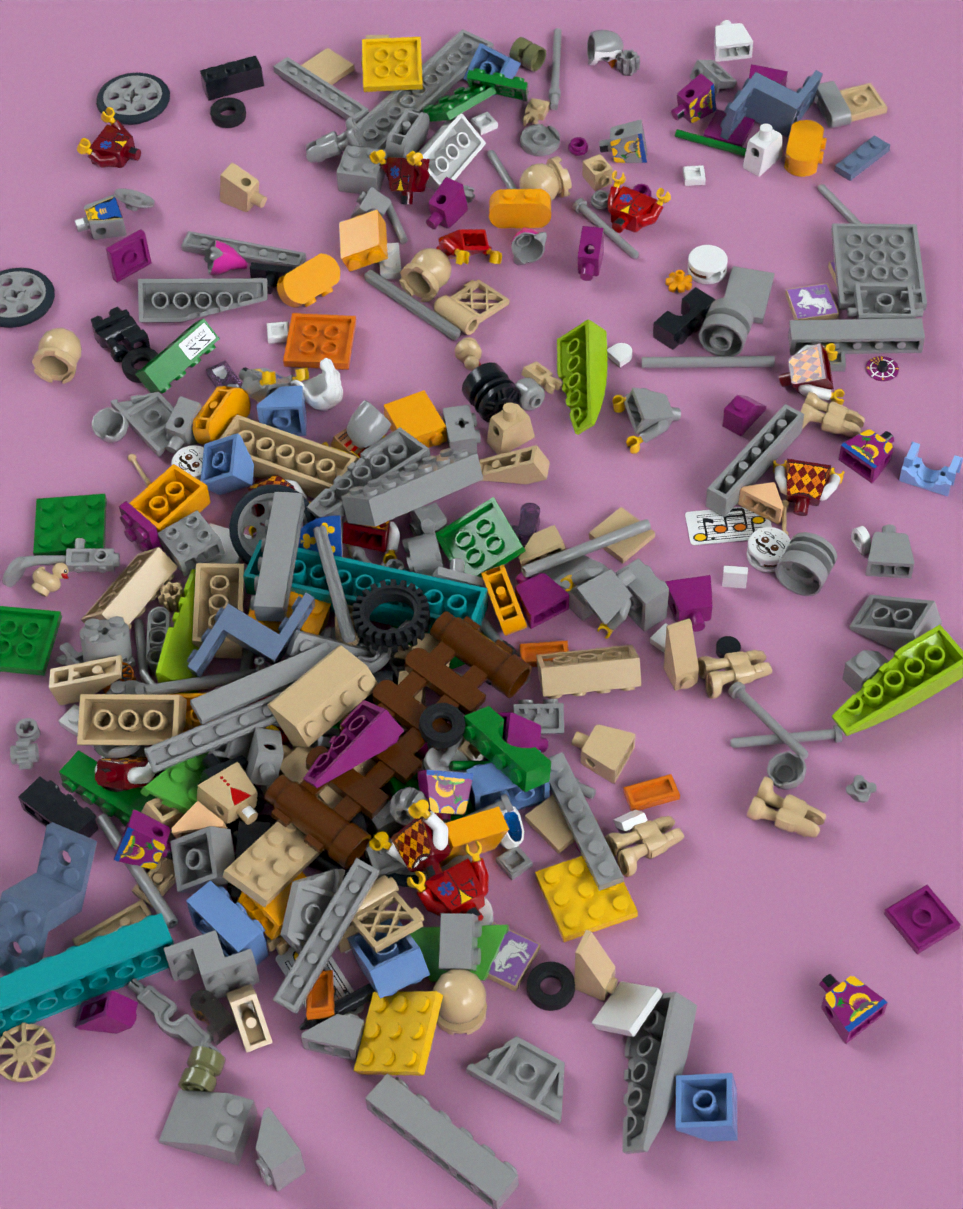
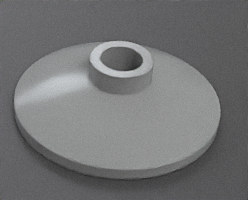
[114,189,155,211]

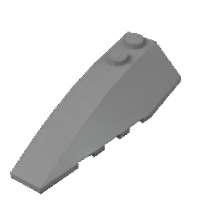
[138,278,268,322]
[307,428,430,518]
[622,991,697,1154]

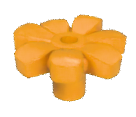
[665,270,692,293]

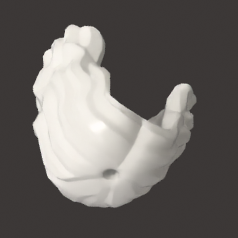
[291,358,343,411]

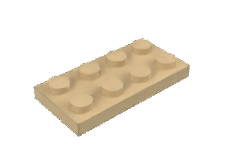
[222,821,324,908]

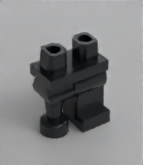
[91,307,150,363]

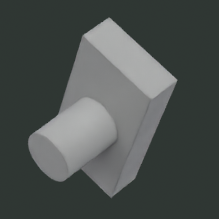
[431,558,483,587]

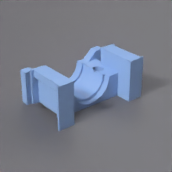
[899,442,963,497]

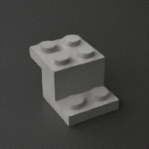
[164,930,260,1000]

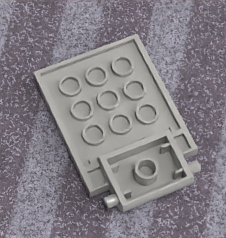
[831,223,927,319]

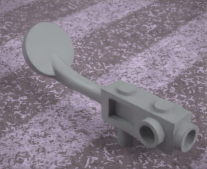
[2,538,120,587]

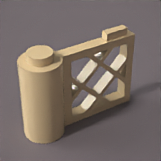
[434,279,510,335]
[350,875,425,953]

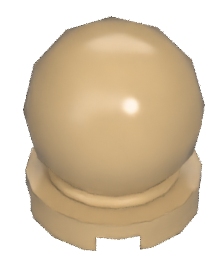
[520,156,572,201]
[399,248,452,302]
[32,327,82,384]
[433,969,487,1035]

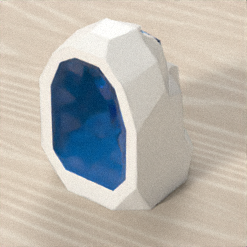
[500,806,524,849]

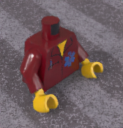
[77,107,141,168]
[369,150,430,204]

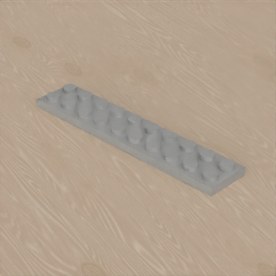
[357,29,494,150]

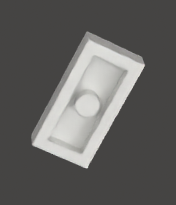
[379,242,401,280]

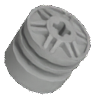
[775,532,838,596]

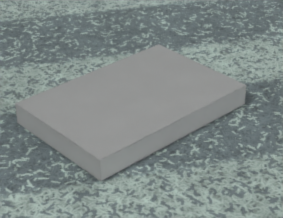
[724,266,775,324]

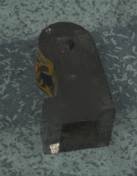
[190,990,238,1046]

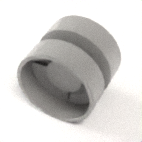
[699,298,754,356]

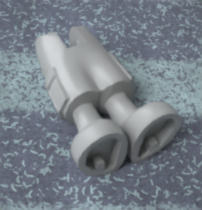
[306,117,362,163]

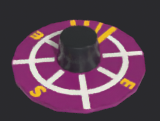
[866,356,899,381]

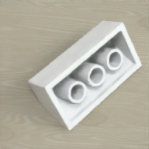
[419,113,486,191]

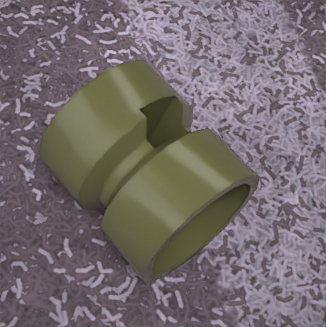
[510,37,546,72]
[178,1046,226,1092]

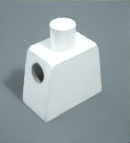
[714,20,753,62]
[743,124,783,177]

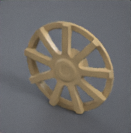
[0,1023,56,1082]

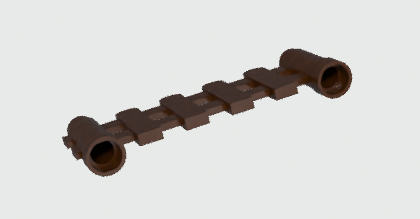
[264,611,532,869]

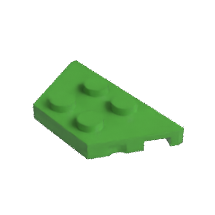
[140,751,209,814]
[410,925,509,982]

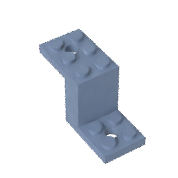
[720,70,823,140]
[187,593,315,677]
[0,822,97,973]

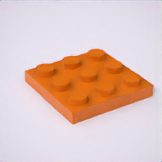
[283,313,357,370]

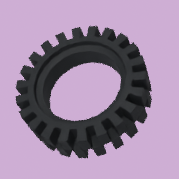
[352,579,431,653]

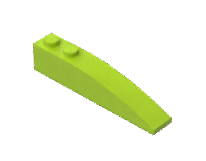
[557,319,608,435]
[156,569,199,694]
[832,625,963,736]

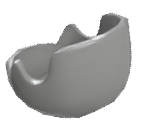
[91,407,129,443]
[767,751,806,790]

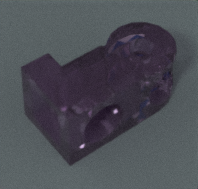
[512,503,540,548]

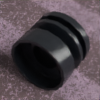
[462,362,522,423]

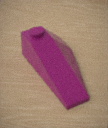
[303,700,404,788]

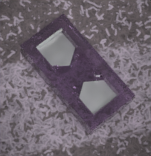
[206,361,242,388]

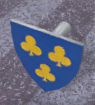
[298,515,343,557]

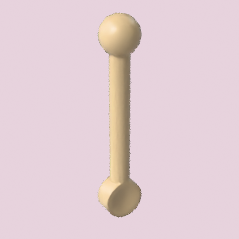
[128,454,151,487]
[782,500,789,536]

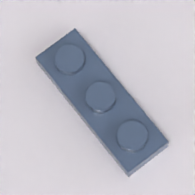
[834,135,890,181]

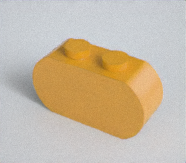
[784,120,827,177]
[489,189,551,228]
[277,253,340,308]
[193,386,251,445]
[481,564,528,636]

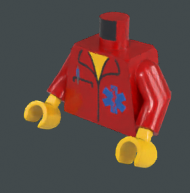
[607,170,671,233]
[436,229,503,265]
[407,841,489,921]

